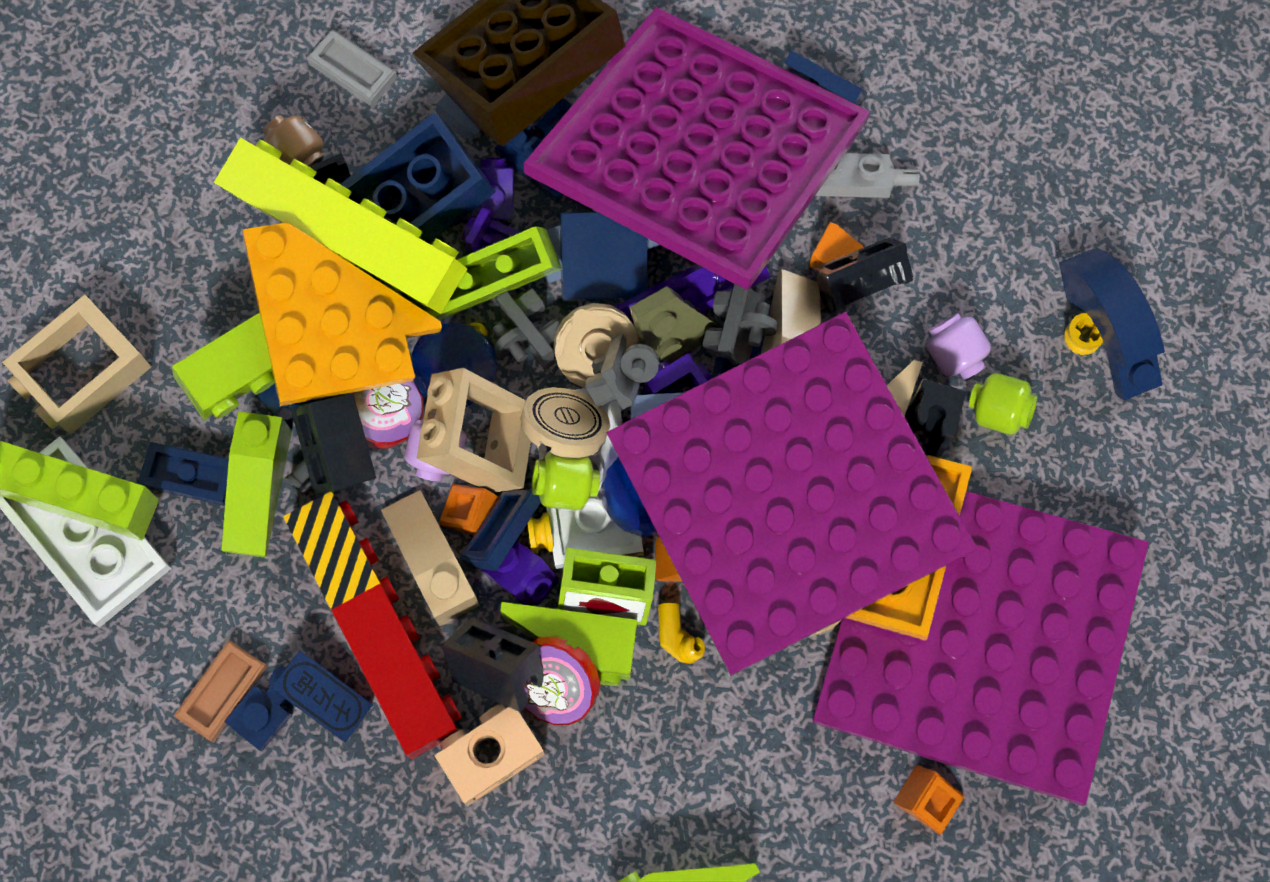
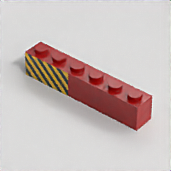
[283,492,462,760]

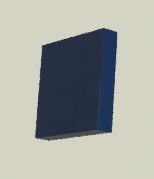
[559,212,648,300]

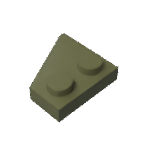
[629,286,722,363]

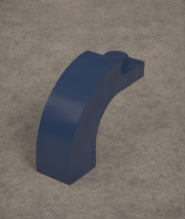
[1059,248,1165,401]

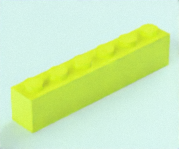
[214,138,468,314]

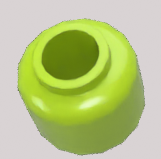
[969,373,1038,435]
[532,451,600,510]

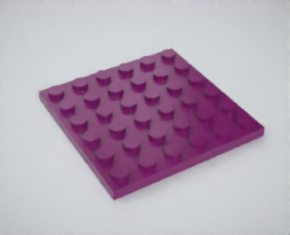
[524,7,870,290]
[606,312,977,676]
[813,491,1149,806]

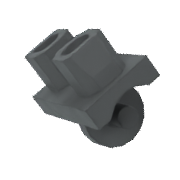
[703,284,778,367]
[493,288,560,370]
[585,334,660,410]

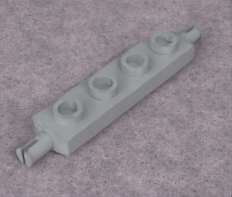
[815,153,920,198]

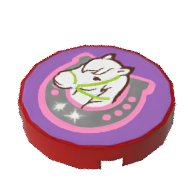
[337,380,424,449]
[525,636,601,725]

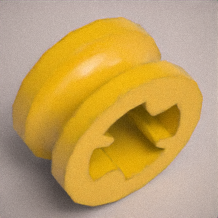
[1064,313,1103,355]
[527,512,554,554]

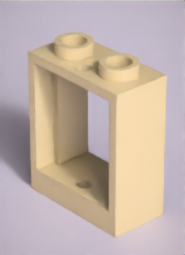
[2,295,151,435]
[416,368,531,493]

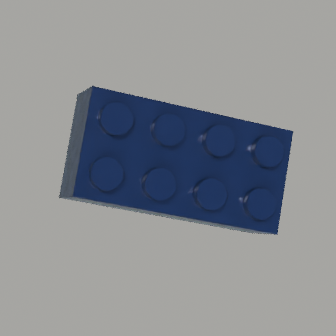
[341,112,496,281]

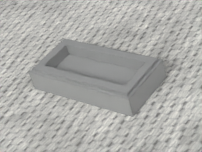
[307,29,398,107]

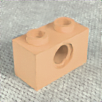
[434,704,545,806]

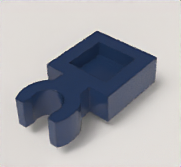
[224,666,292,751]

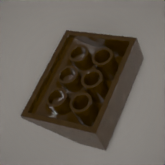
[412,0,626,147]

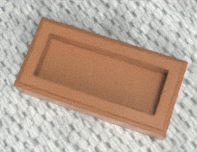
[174,640,268,743]

